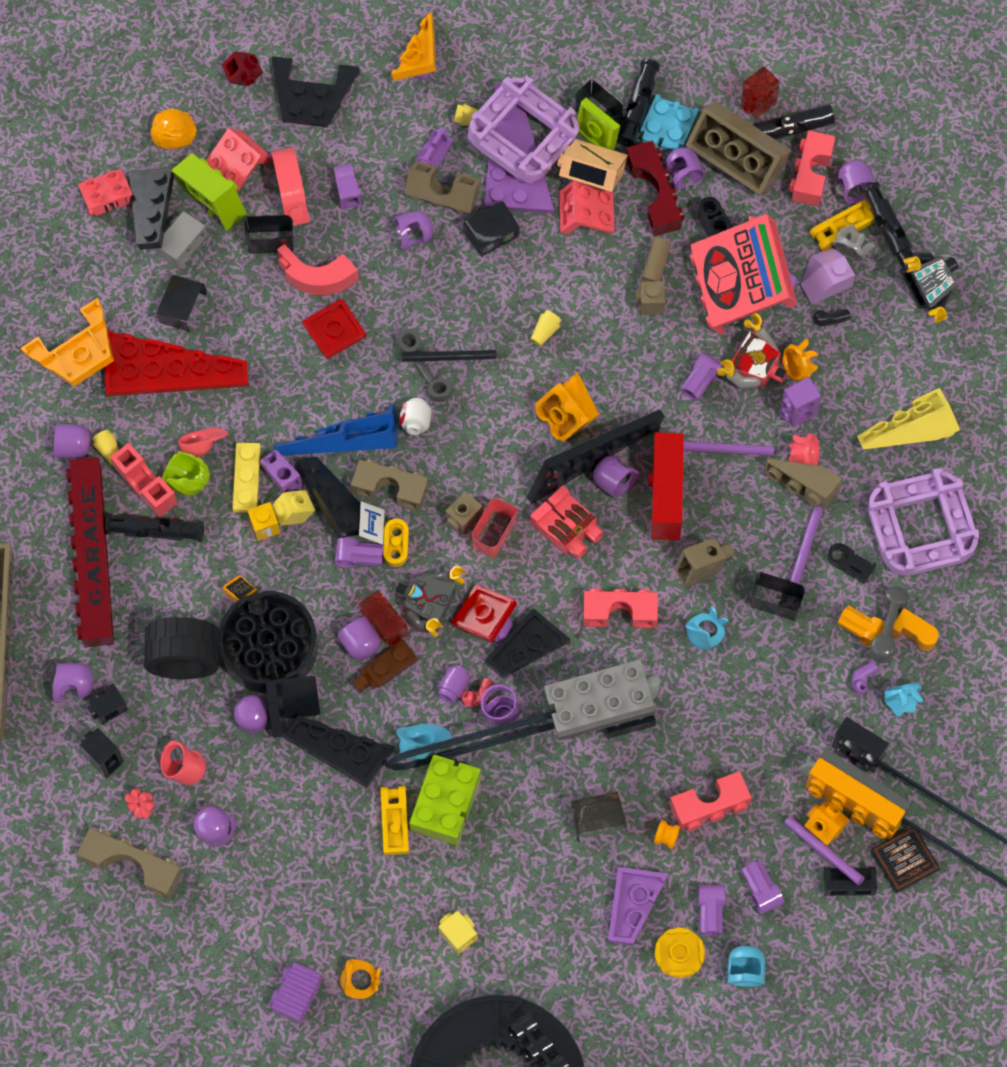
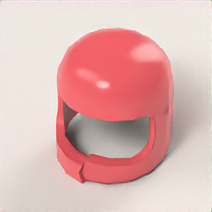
[160,740,206,785]

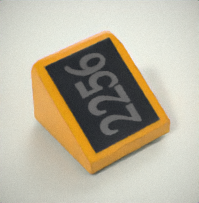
[222,575,258,602]

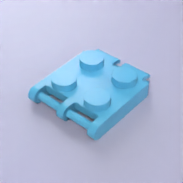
[640,94,700,152]

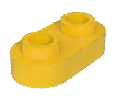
[383,519,409,567]

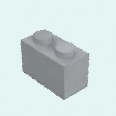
[155,211,208,269]

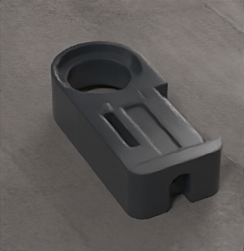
[828,543,876,584]

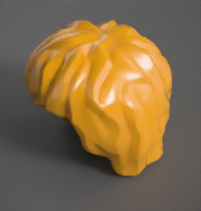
[150,108,197,150]

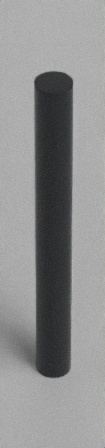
[402,350,497,362]

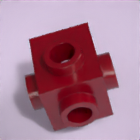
[222,51,263,86]

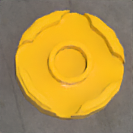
[654,927,705,979]

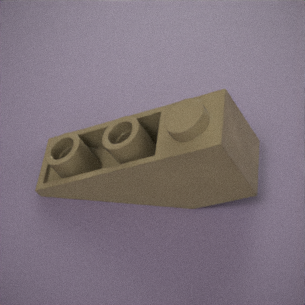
[764,458,842,511]

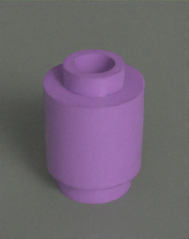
[437,665,471,704]

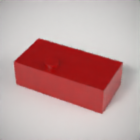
[648,432,684,541]

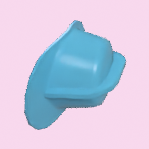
[396,724,451,759]

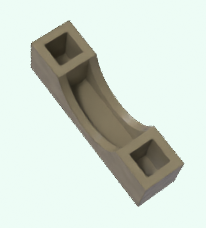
[76,828,183,900]

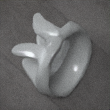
[833,224,875,261]

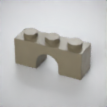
[405,161,481,213]
[351,460,429,512]

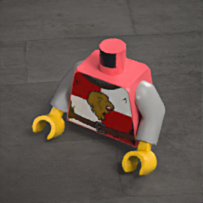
[717,313,788,389]

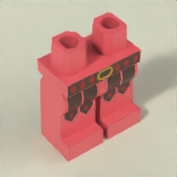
[530,486,603,559]

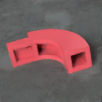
[271,147,310,226]
[277,244,359,295]

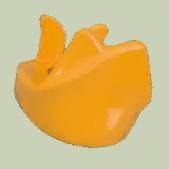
[782,339,818,381]
[340,959,381,999]

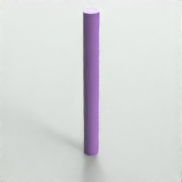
[684,441,774,456]
[790,506,823,584]
[784,816,864,885]

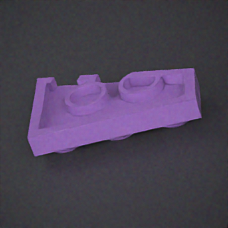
[608,867,668,946]

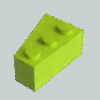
[171,153,247,231]

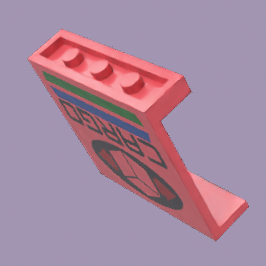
[690,214,798,334]

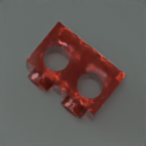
[741,66,780,119]
[359,589,409,649]

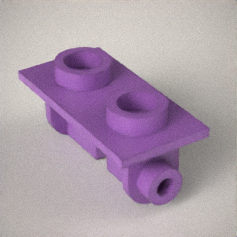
[416,127,454,169]

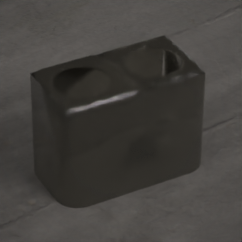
[571,792,627,842]

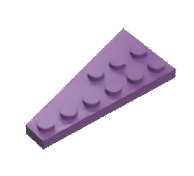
[485,84,554,214]

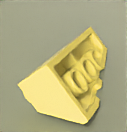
[857,388,960,450]

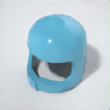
[728,946,765,987]

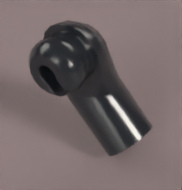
[814,309,850,327]

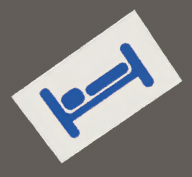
[359,501,385,544]

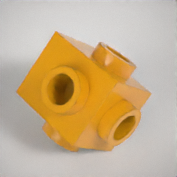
[804,801,850,845]

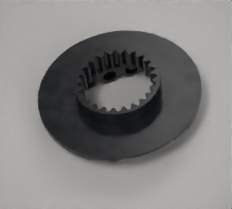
[410,995,584,1067]

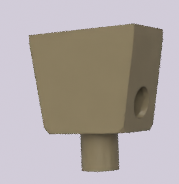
[675,538,734,589]

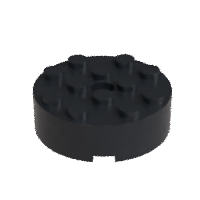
[219,591,318,693]

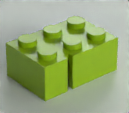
[409,754,481,846]

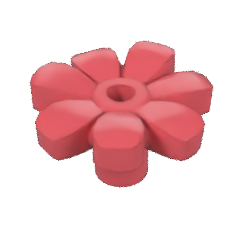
[125,788,154,818]

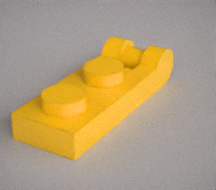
[810,200,875,251]
[381,786,409,856]

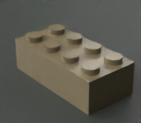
[685,101,791,195]

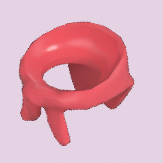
[788,433,819,465]

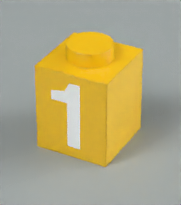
[247,502,280,541]

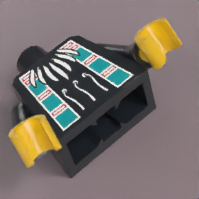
[899,252,959,323]

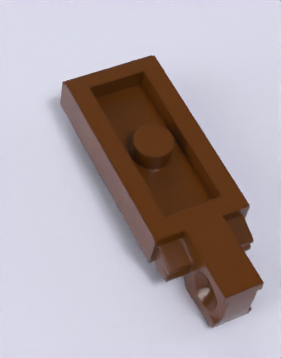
[353,640,418,693]

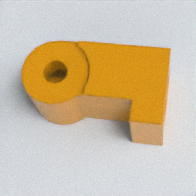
[891,608,939,651]

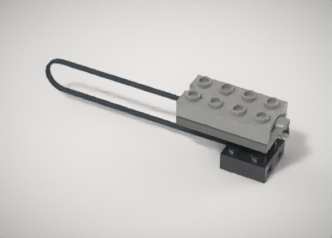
[388,659,660,771]

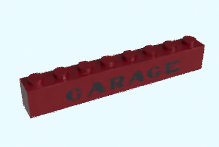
[66,457,114,648]

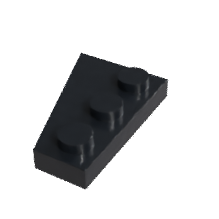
[485,608,570,678]

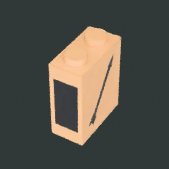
[558,139,628,192]

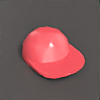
[178,428,229,457]

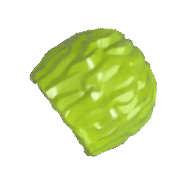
[162,451,210,497]

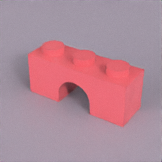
[789,130,835,206]
[110,443,177,517]
[583,588,658,628]
[670,771,751,831]

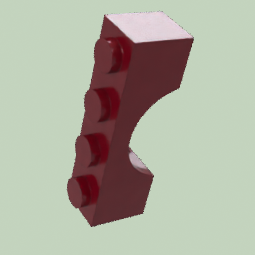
[626,140,684,237]

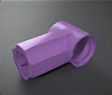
[681,352,724,401]
[335,537,384,568]
[741,860,785,915]
[698,885,725,936]

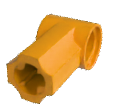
[837,605,885,648]

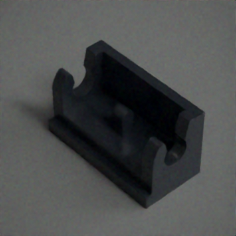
[823,866,877,896]

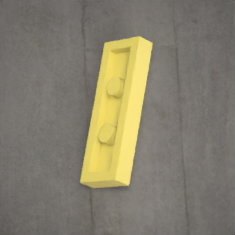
[233,443,261,513]

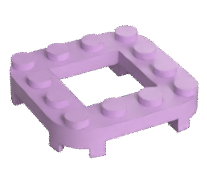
[467,76,579,184]
[868,469,979,576]

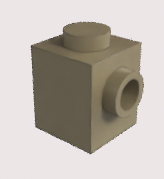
[636,281,665,315]
[445,491,483,534]

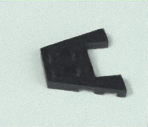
[272,56,360,128]

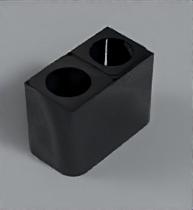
[575,79,623,125]
[463,201,520,257]
[245,215,294,254]
[156,275,207,332]
[750,572,805,621]

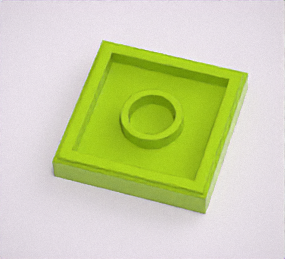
[577,98,620,151]

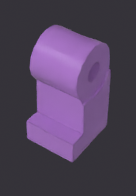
[333,163,362,209]
[259,450,303,493]

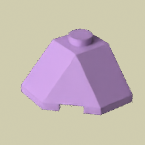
[800,247,855,305]

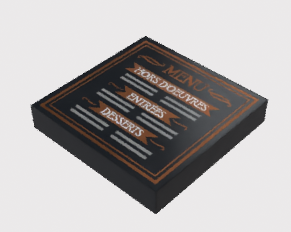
[871,828,940,894]

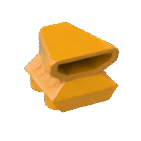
[534,372,600,442]

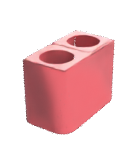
[472,498,518,559]

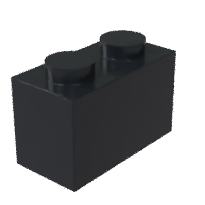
[80,728,124,779]

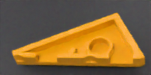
[391,13,436,81]

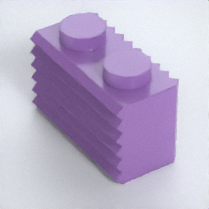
[270,962,323,1025]

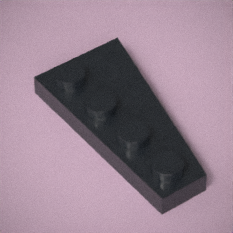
[284,716,394,788]

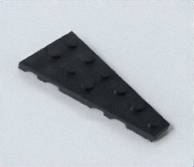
[526,409,665,504]

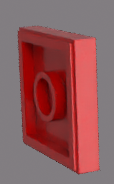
[302,298,367,360]
[451,584,517,643]

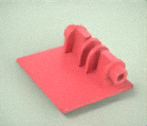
[78,169,133,216]

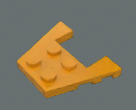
[21,298,114,387]

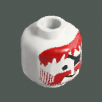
[399,398,432,435]

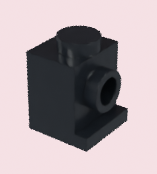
[87,683,128,725]

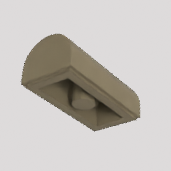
[639,237,671,285]

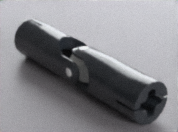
[752,104,835,140]

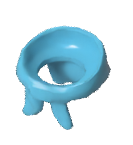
[686,606,728,650]
[884,682,923,717]

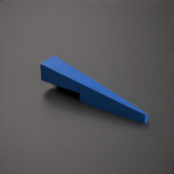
[275,404,399,456]

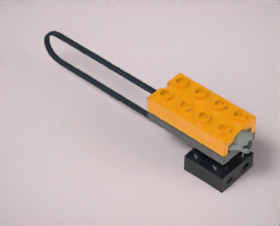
[798,717,1007,887]

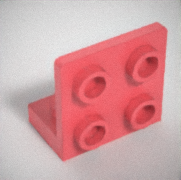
[206,128,272,192]
[559,180,614,234]

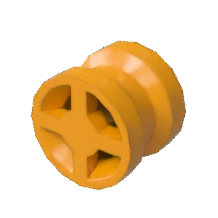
[654,820,681,850]

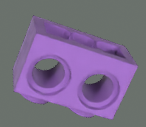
[780,377,821,427]

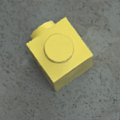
[272,490,315,526]
[438,911,478,955]

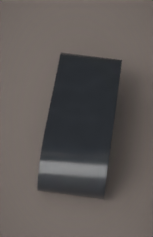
[698,197,733,237]

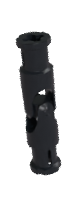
[617,59,660,147]
[860,182,913,268]
[105,513,204,543]

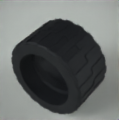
[144,617,219,680]

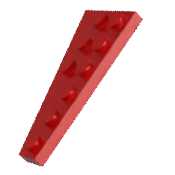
[105,329,249,397]

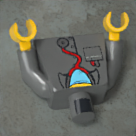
[395,566,467,638]

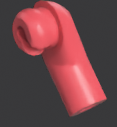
[461,678,494,707]

